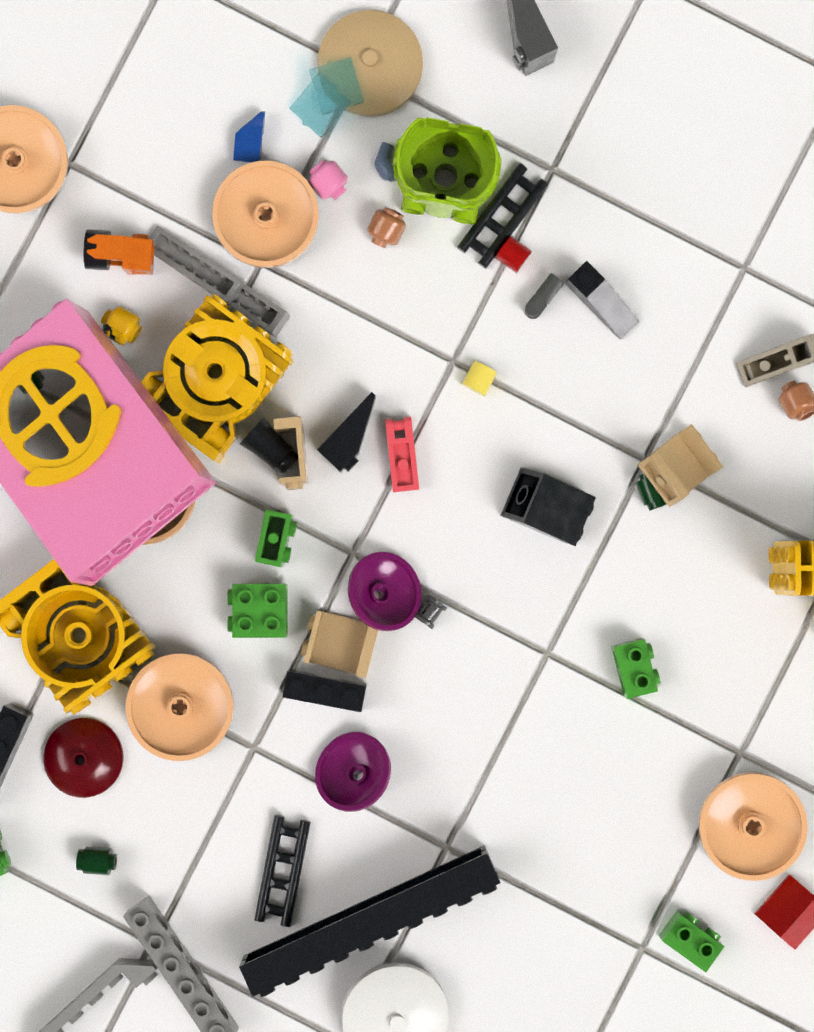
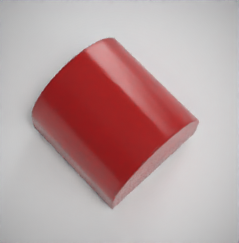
[495,236,532,274]

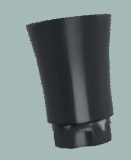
[239,417,298,475]

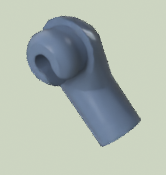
[374,142,396,182]

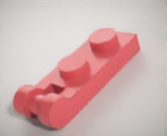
[385,416,419,493]

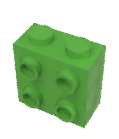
[227,584,288,638]

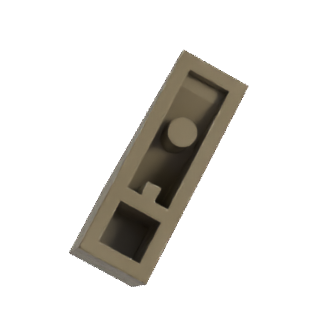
[736,334,814,387]

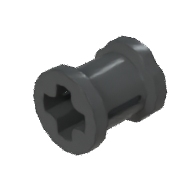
[415,594,447,629]

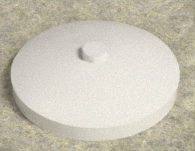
[342,963,449,1032]

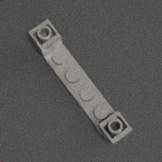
[39,959,158,1032]

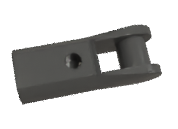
[525,273,564,319]

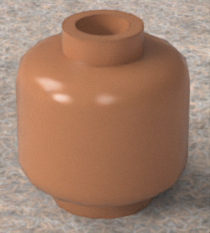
[367,207,406,248]
[778,381,814,422]

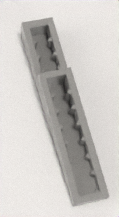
[148,225,291,338]

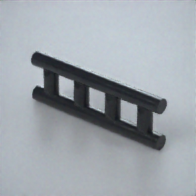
[457,163,549,269]
[254,815,311,927]

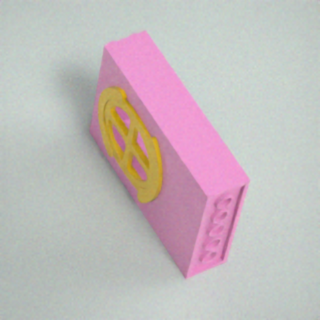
[0,298,216,586]

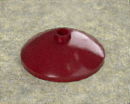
[43,718,124,798]

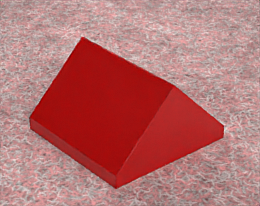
[754,874,814,950]

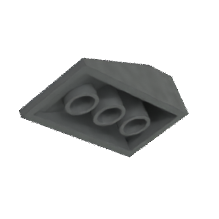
[507,0,558,76]

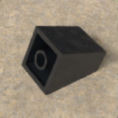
[500,468,596,546]

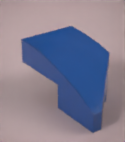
[233,111,266,162]

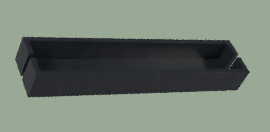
[239,845,501,997]

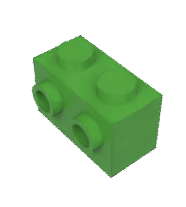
[255,509,297,567]
[611,638,661,699]
[659,910,725,973]

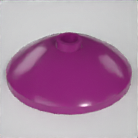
[348,552,422,631]
[315,732,391,812]

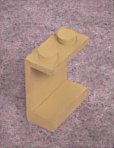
[273,416,309,490]
[637,424,723,507]
[300,610,378,678]

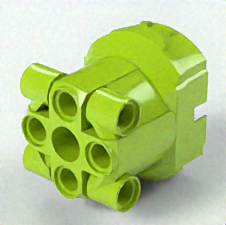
[393,117,502,224]

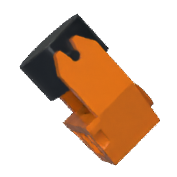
[83,229,155,275]

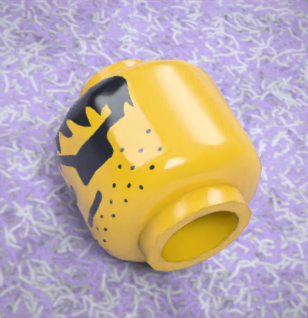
[101,306,142,345]

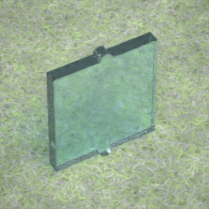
[309,57,364,115]
[289,73,351,138]

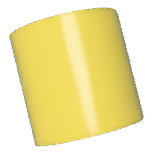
[462,361,497,397]

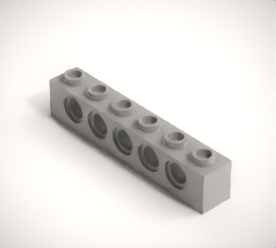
[123,895,239,1032]

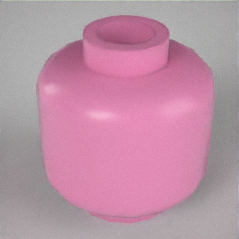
[309,159,348,200]

